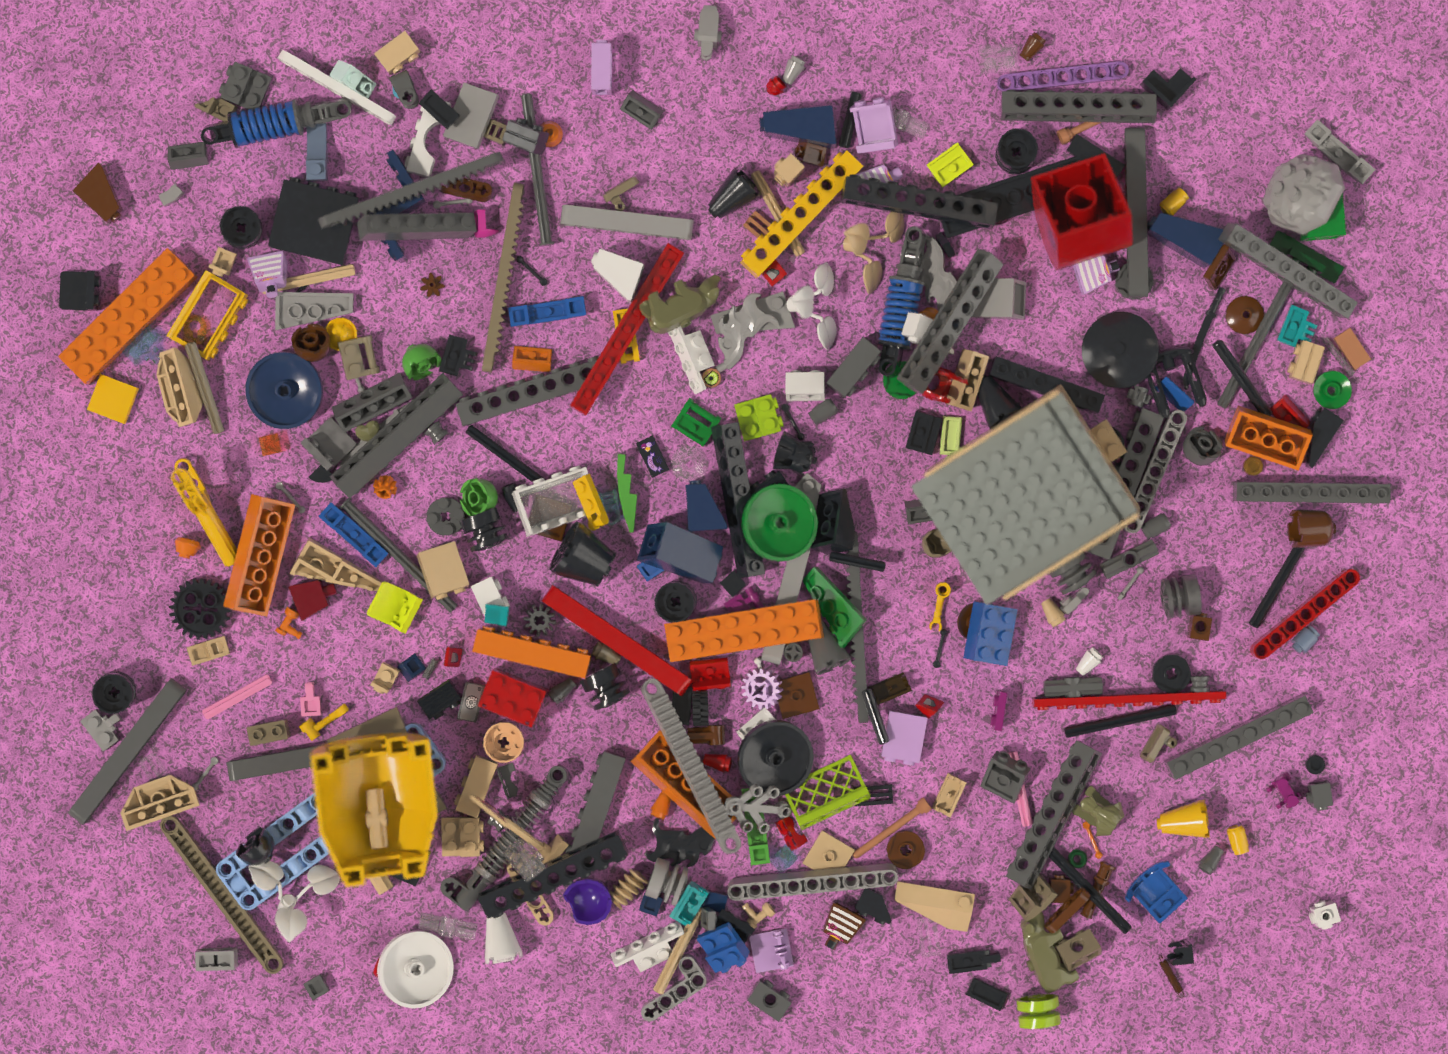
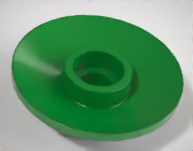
[1313,371,1352,409]

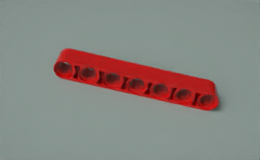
[1250,569,1360,659]

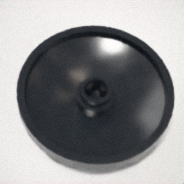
[1082,312,1159,389]
[737,720,814,796]

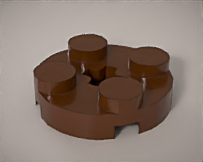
[886,830,925,869]

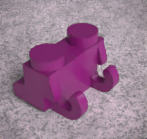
[1266,772,1303,809]

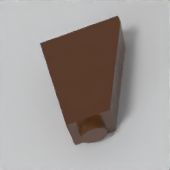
[72,163,123,224]

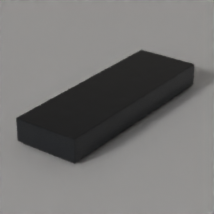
[1066,134,1125,178]

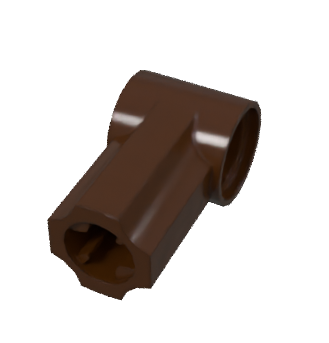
[687,725,725,745]

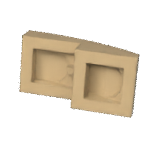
[186,636,230,666]

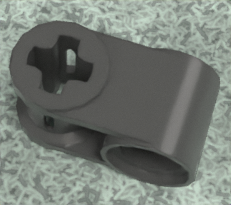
[389,70,419,109]

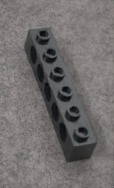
[988,356,1105,414]

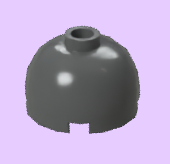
[1183,427,1223,466]

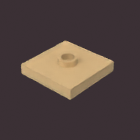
[802,830,855,882]

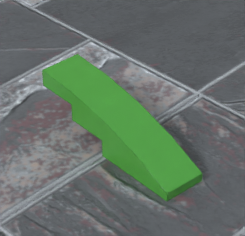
[617,454,638,533]

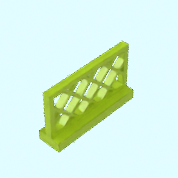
[785,755,871,830]

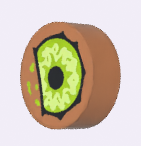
[702,368,721,388]

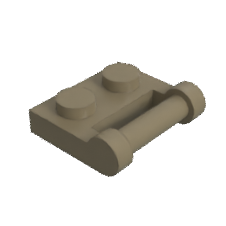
[337,335,380,380]

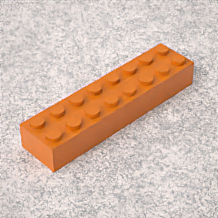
[58,248,198,385]
[664,599,824,662]

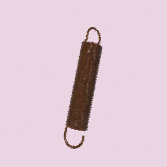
[1159,955,1184,999]

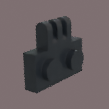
[438,334,478,377]

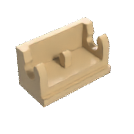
[932,773,966,818]

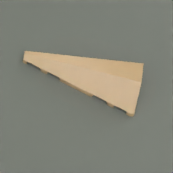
[289,537,382,591]

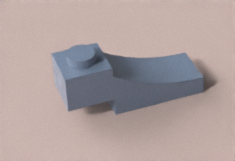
[306,123,328,181]

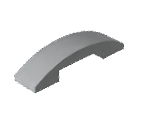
[1304,119,1376,184]

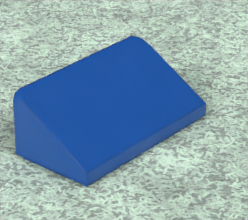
[1155,377,1195,412]

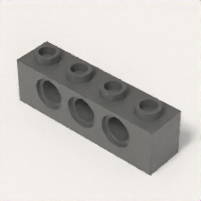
[332,373,412,433]

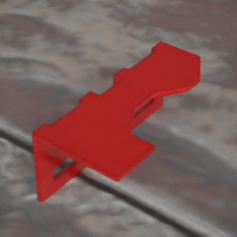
[775,817,808,851]

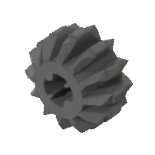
[524,604,556,637]

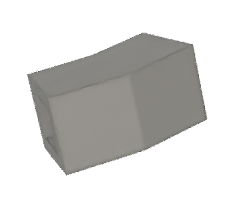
[158,184,185,207]

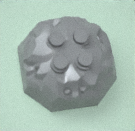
[1263,154,1345,235]

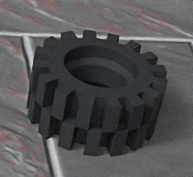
[692,691,709,726]

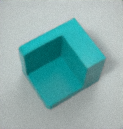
[484,604,510,626]

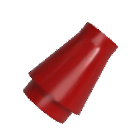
[703,753,732,773]

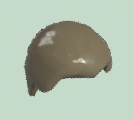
[921,529,952,558]

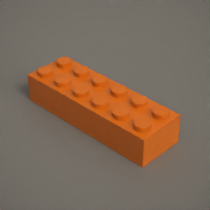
[223,494,295,617]
[472,625,592,678]
[630,730,736,839]

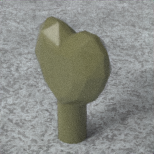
[355,420,380,442]

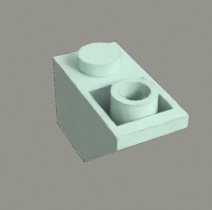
[329,60,377,99]

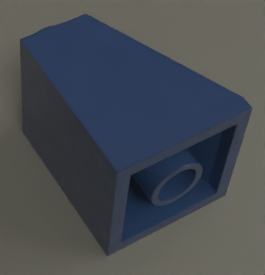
[686,480,727,531]

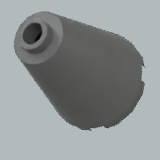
[808,621,851,675]

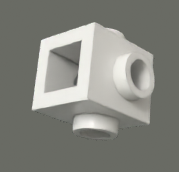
[1309,900,1341,929]

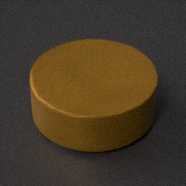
[1243,457,1263,476]

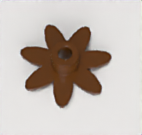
[420,273,445,298]

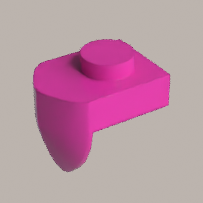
[473,210,499,238]

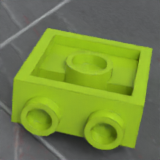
[734,394,784,442]

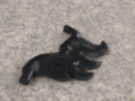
[645,818,714,867]

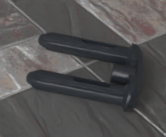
[1147,347,1207,418]

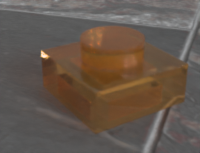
[259,433,282,456]

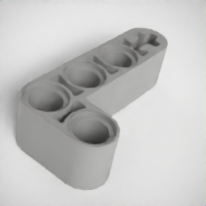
[641,954,706,1021]

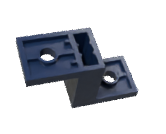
[369,149,427,263]

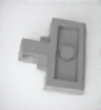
[80,709,122,752]

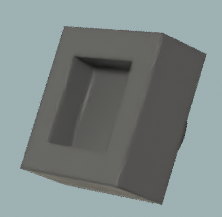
[701,907,717,931]
[303,973,330,1001]

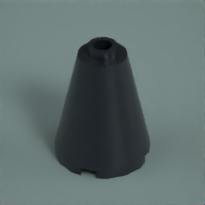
[708,166,761,218]
[977,375,1022,428]

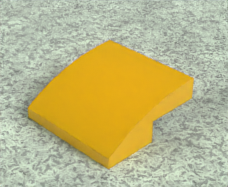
[87,374,139,424]

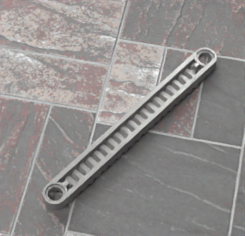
[641,678,741,854]

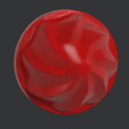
[766,76,786,96]

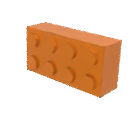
[1224,405,1313,471]

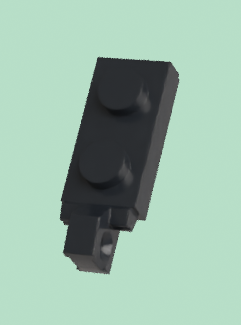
[946,949,1001,974]

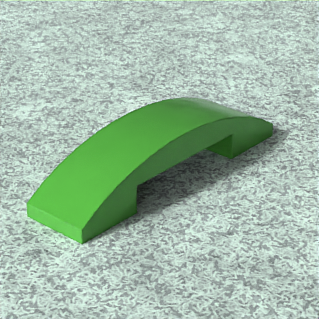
[741,788,770,865]

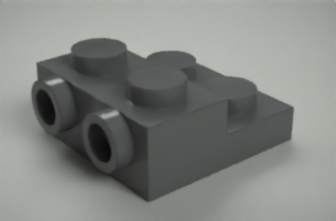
[219,62,272,112]
[980,751,1031,804]

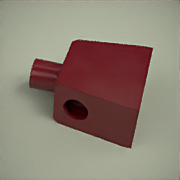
[288,580,338,621]

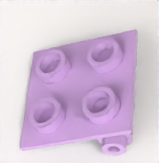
[750,928,794,973]

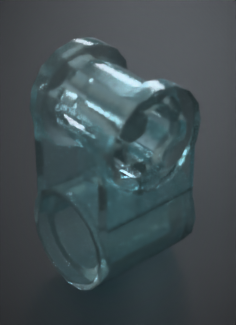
[597,488,620,526]

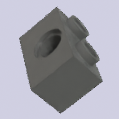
[747,979,792,1022]

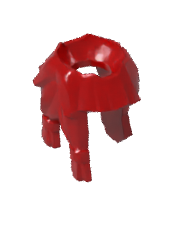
[922,367,969,404]

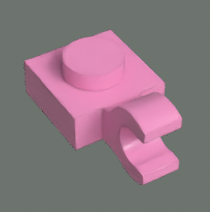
[300,682,322,717]

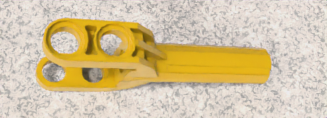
[171,457,237,567]

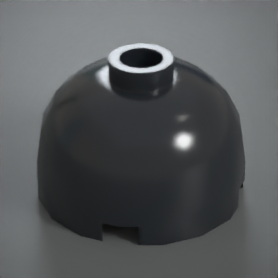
[236,827,275,866]

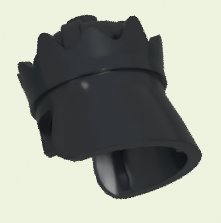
[773,431,817,476]

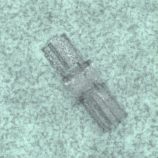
[892,107,929,140]
[418,912,478,940]

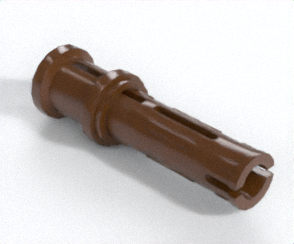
[1080,861,1116,919]

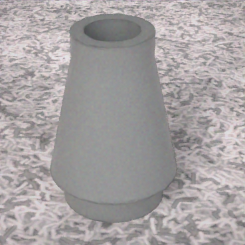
[782,55,806,85]

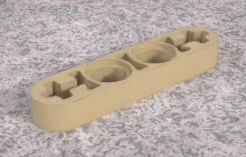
[507,858,554,926]

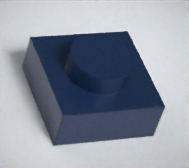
[639,891,663,917]

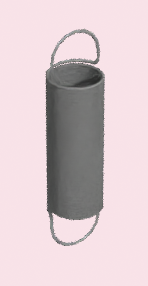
[420,655,440,683]

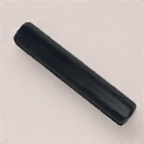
[839,92,862,148]
[829,551,886,572]
[862,689,890,745]

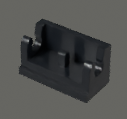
[1167,939,1194,966]

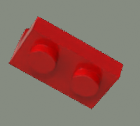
[690,657,731,691]

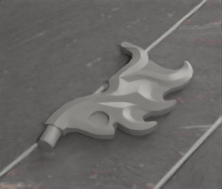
[919,233,957,311]
[716,293,779,373]

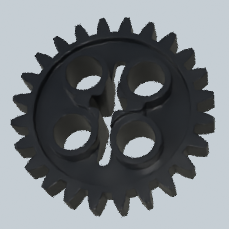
[169,578,232,640]

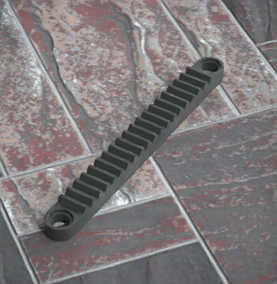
[318,152,504,229]
[845,531,869,723]

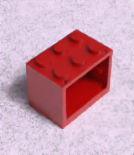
[478,668,549,728]

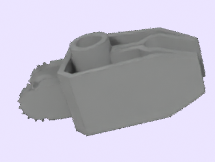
[694,5,722,61]

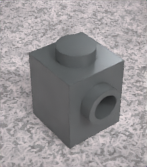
[1306,781,1333,811]

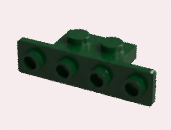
[1269,231,1344,284]

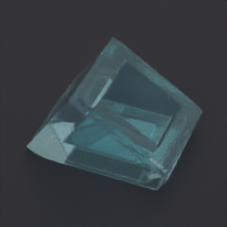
[770,844,798,873]

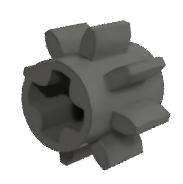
[1126,386,1151,408]

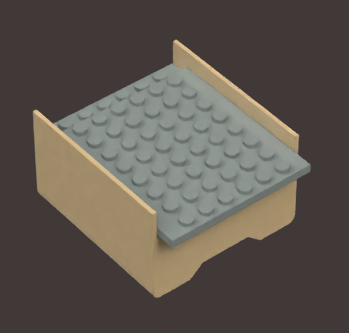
[911,384,1140,605]

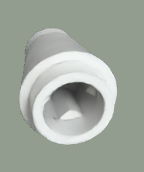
[1076,647,1103,676]

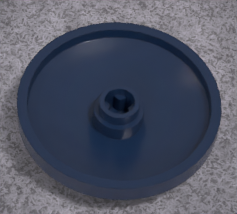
[245,352,323,429]

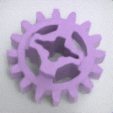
[741,667,783,710]

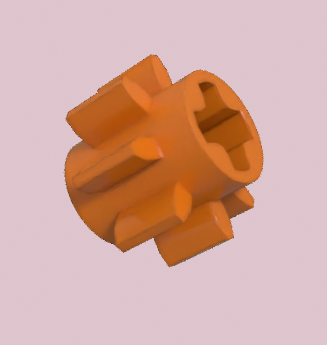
[373,475,397,499]

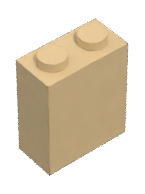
[417,541,470,600]

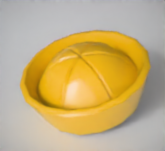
[326,318,357,351]

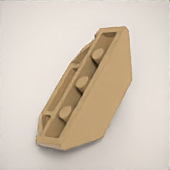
[157,348,203,427]
[120,775,200,831]

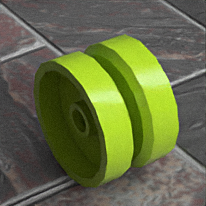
[1016,994,1061,1029]

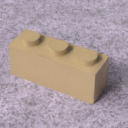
[947,349,989,412]
[454,755,498,818]

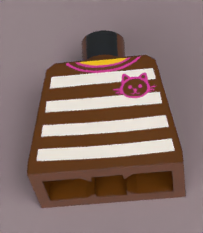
[823,901,866,950]

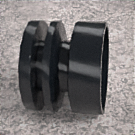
[995,128,1038,175]
[220,206,263,249]
[459,507,508,552]
[654,581,697,622]
[580,663,630,710]
[92,671,136,714]

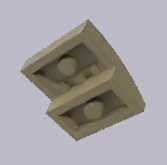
[1008,874,1057,921]

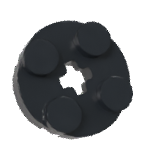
[1152,654,1191,693]

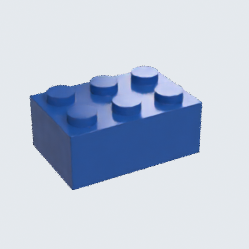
[963,601,1018,666]

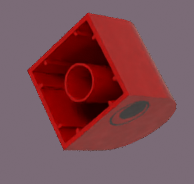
[1031,153,1133,270]

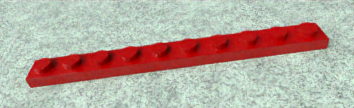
[569,243,684,416]
[1032,690,1226,710]

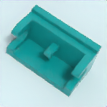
[669,881,709,926]

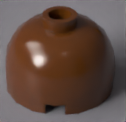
[291,324,331,362]

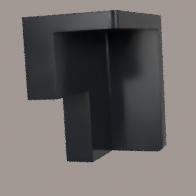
[1140,68,1196,110]

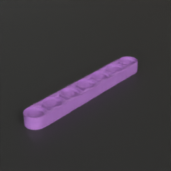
[997,61,1129,92]

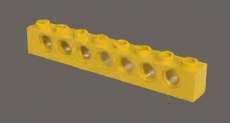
[740,150,863,278]

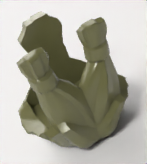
[1072,786,1125,837]

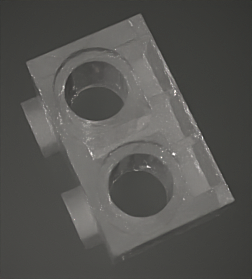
[502,838,546,882]

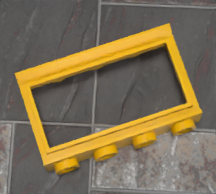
[167,270,248,361]

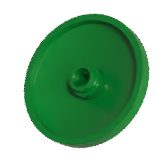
[742,484,818,562]

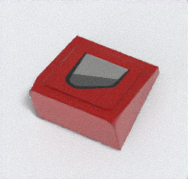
[762,259,787,287]
[444,646,462,667]
[915,694,944,719]

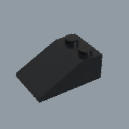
[811,488,855,555]

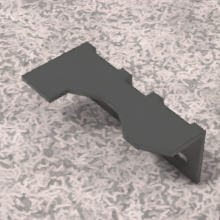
[496,763,518,800]

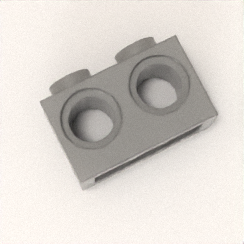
[195,947,238,971]

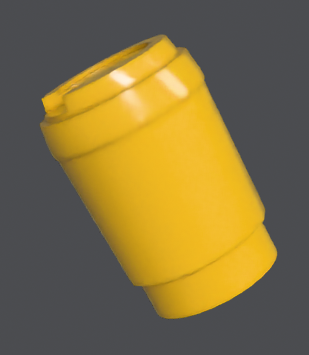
[1159,187,1189,216]
[1227,825,1249,855]

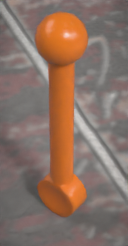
[1082,821,1103,859]

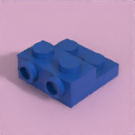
[697,922,750,973]

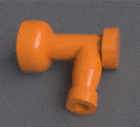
[275,606,303,639]

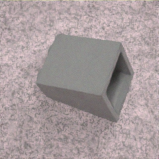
[971,278,1026,320]

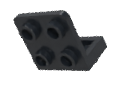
[59,271,101,311]

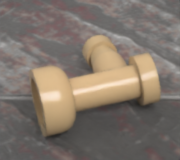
[742,902,776,929]

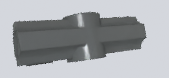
[1099,539,1159,579]
[1043,677,1103,698]

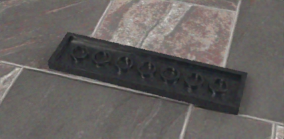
[935,155,1083,239]

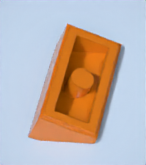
[512,346,552,372]

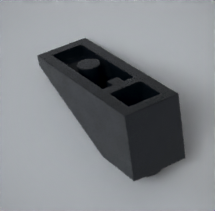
[1306,408,1344,469]

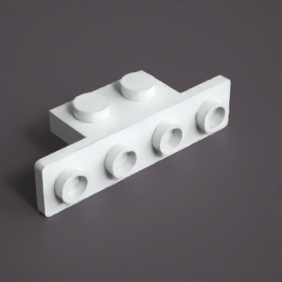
[668,326,715,394]
[611,921,684,972]

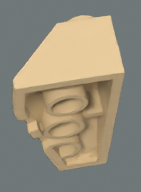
[894,881,975,932]

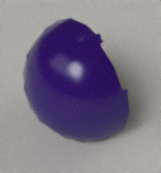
[563,877,612,925]

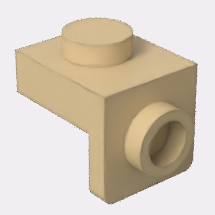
[208,247,237,277]

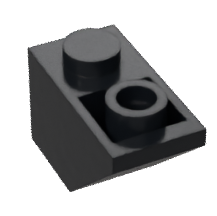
[854,888,891,925]

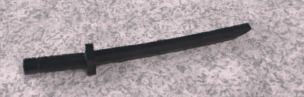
[1182,287,1226,390]

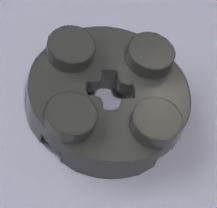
[426,498,465,536]

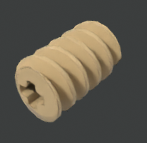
[609,868,649,910]

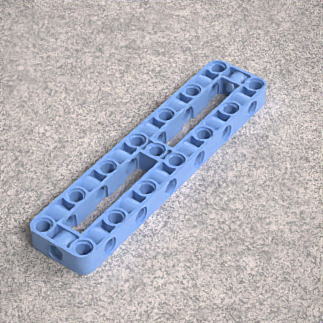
[216,723,446,910]

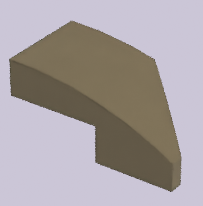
[194,97,238,122]

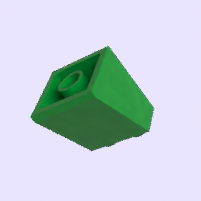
[1300,193,1346,242]

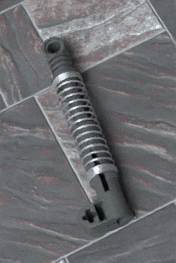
[440,765,569,912]

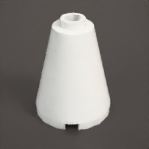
[485,913,523,964]

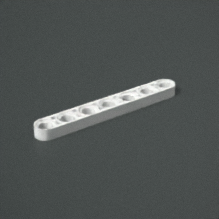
[277,50,396,125]

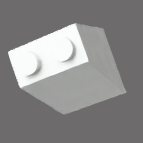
[591,249,644,303]

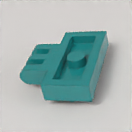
[1276,305,1317,348]

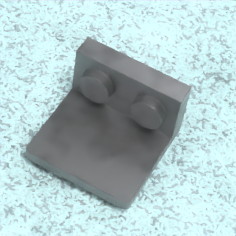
[300,417,357,471]

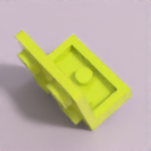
[367,581,423,634]

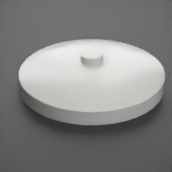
[377,930,453,1008]

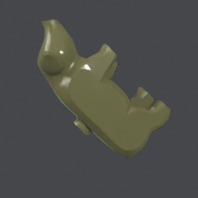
[639,275,721,334]
[1020,912,1079,994]

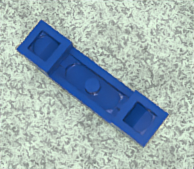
[508,296,587,327]
[318,502,389,567]

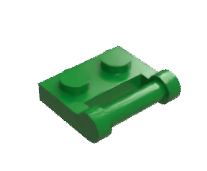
[671,398,722,447]

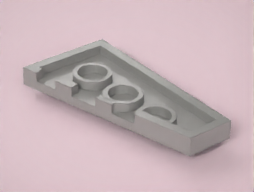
[275,292,354,331]
[710,292,795,334]

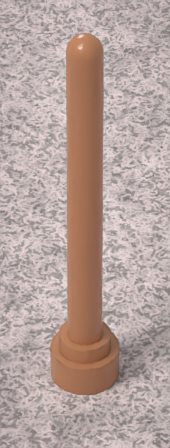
[1056,105,1138,145]
[853,797,932,859]

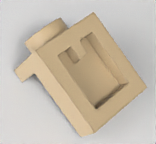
[370,662,401,694]

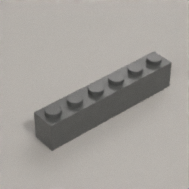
[357,213,476,241]
[565,750,626,864]

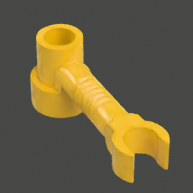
[929,582,951,632]
[299,703,349,741]

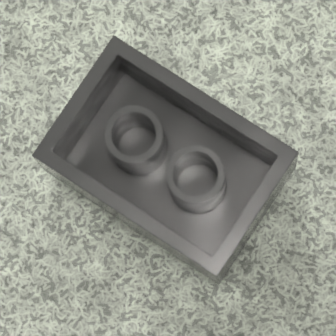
[826,337,881,398]

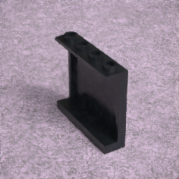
[268,177,361,266]

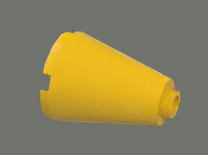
[1156,799,1210,838]

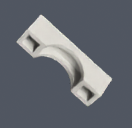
[405,101,451,178]

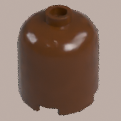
[1287,510,1336,548]

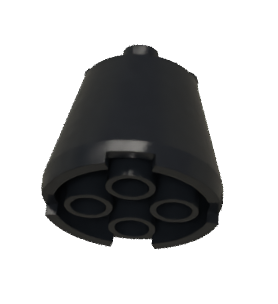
[549,521,616,587]

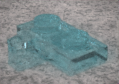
[123,325,164,366]

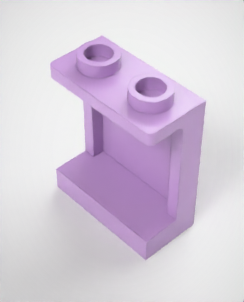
[849,97,898,154]
[881,710,927,766]

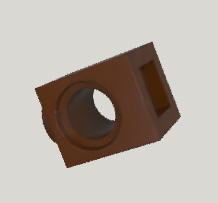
[1187,613,1212,641]

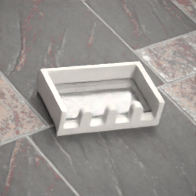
[512,466,588,537]

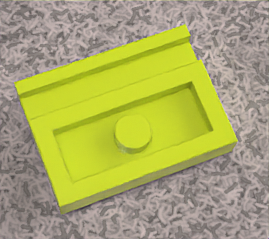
[926,142,974,188]

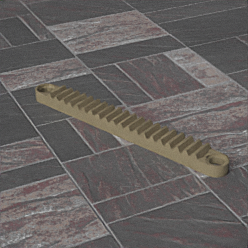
[482,182,524,373]
[160,815,284,974]

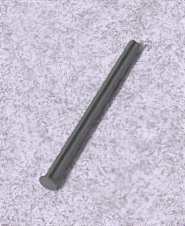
[521,93,554,247]
[1217,282,1292,409]
[339,498,457,612]

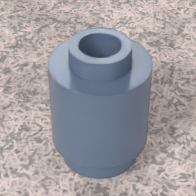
[1291,625,1320,654]

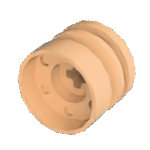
[483,722,524,763]

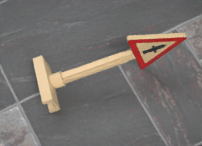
[470,795,569,867]

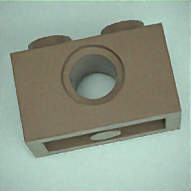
[246,719,291,746]
[1056,928,1102,972]

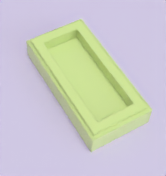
[939,416,962,455]

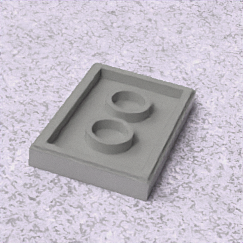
[443,83,499,149]

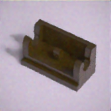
[868,672,912,705]

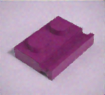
[990,690,1007,731]

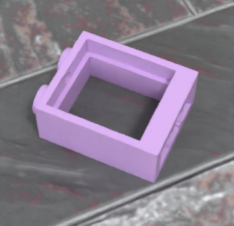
[591,40,612,95]

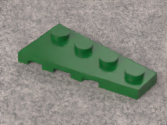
[802,567,867,648]

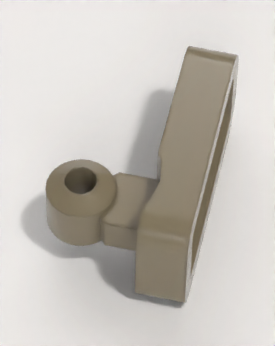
[602,175,639,211]
[1140,724,1177,763]

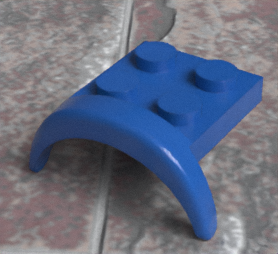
[1125,861,1188,924]

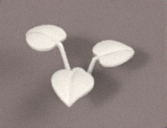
[787,262,837,350]
[248,861,340,942]

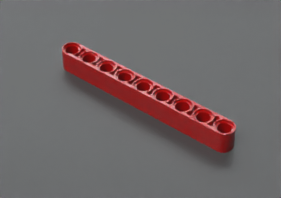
[541,585,693,696]

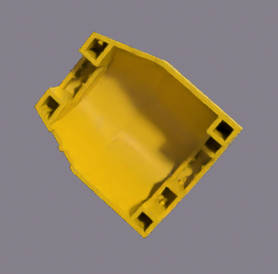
[310,733,437,887]

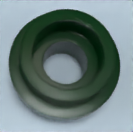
[1068,849,1087,868]

